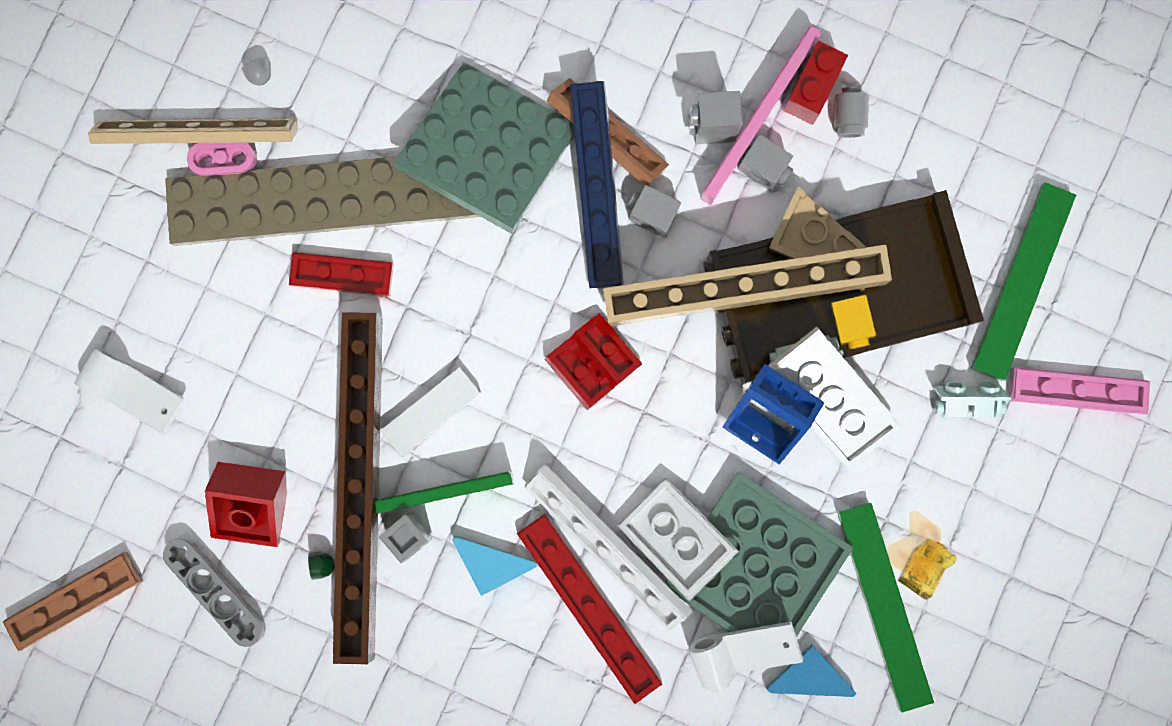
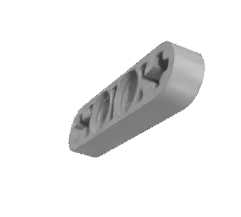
[163,538,266,647]

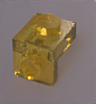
[897,539,957,600]

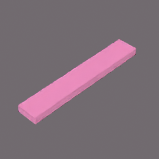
[701,26,822,206]

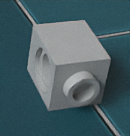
[738,134,794,191]
[627,185,682,238]
[379,513,433,564]

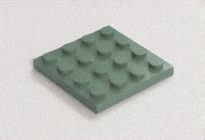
[394,62,575,234]
[664,471,853,645]

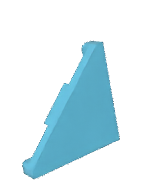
[452,537,538,596]

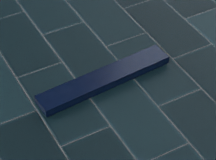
[570,81,624,289]

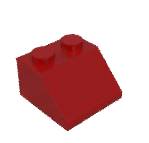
[204,461,287,548]

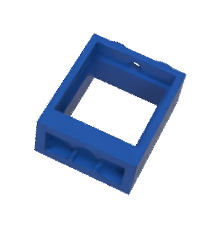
[722,364,825,465]

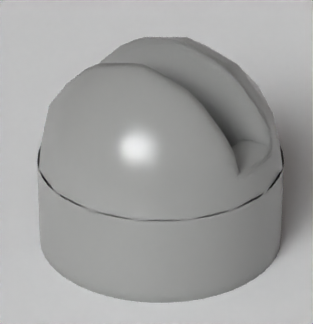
[241,58,271,86]

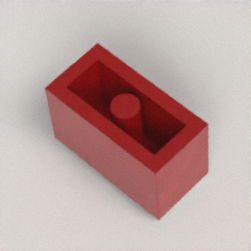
[783,40,848,125]

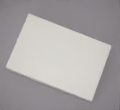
[617,477,739,601]

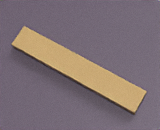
[88,118,298,144]

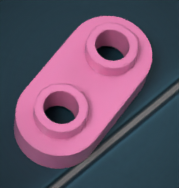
[187,143,257,176]

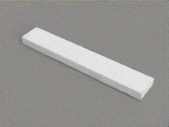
[524,464,692,632]

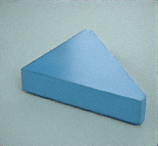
[765,644,857,697]

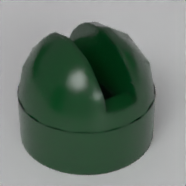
[308,551,334,580]

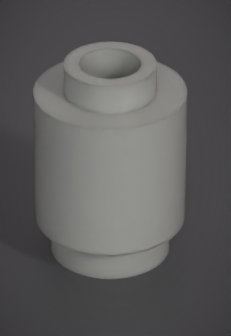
[834,87,869,138]

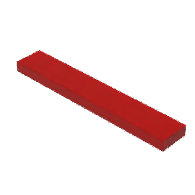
[516,514,663,704]

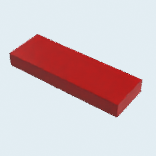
[288,252,394,297]

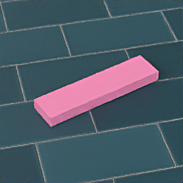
[1009,367,1150,415]

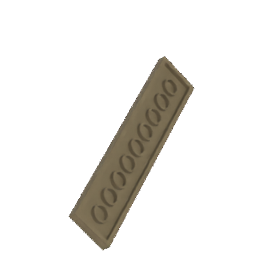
[165,156,480,246]

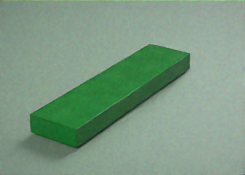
[375,471,515,514]

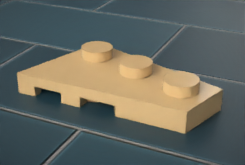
[769,186,867,291]

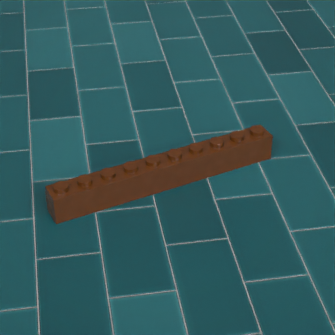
[332,312,383,665]

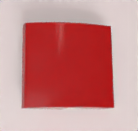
[544,313,642,411]

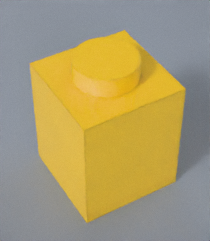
[830,295,876,350]

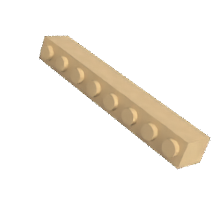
[603,245,892,327]

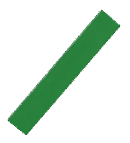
[970,182,1077,381]
[837,502,934,713]

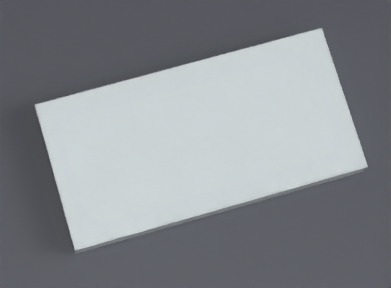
[768,327,902,470]

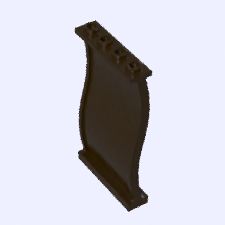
[703,190,984,385]

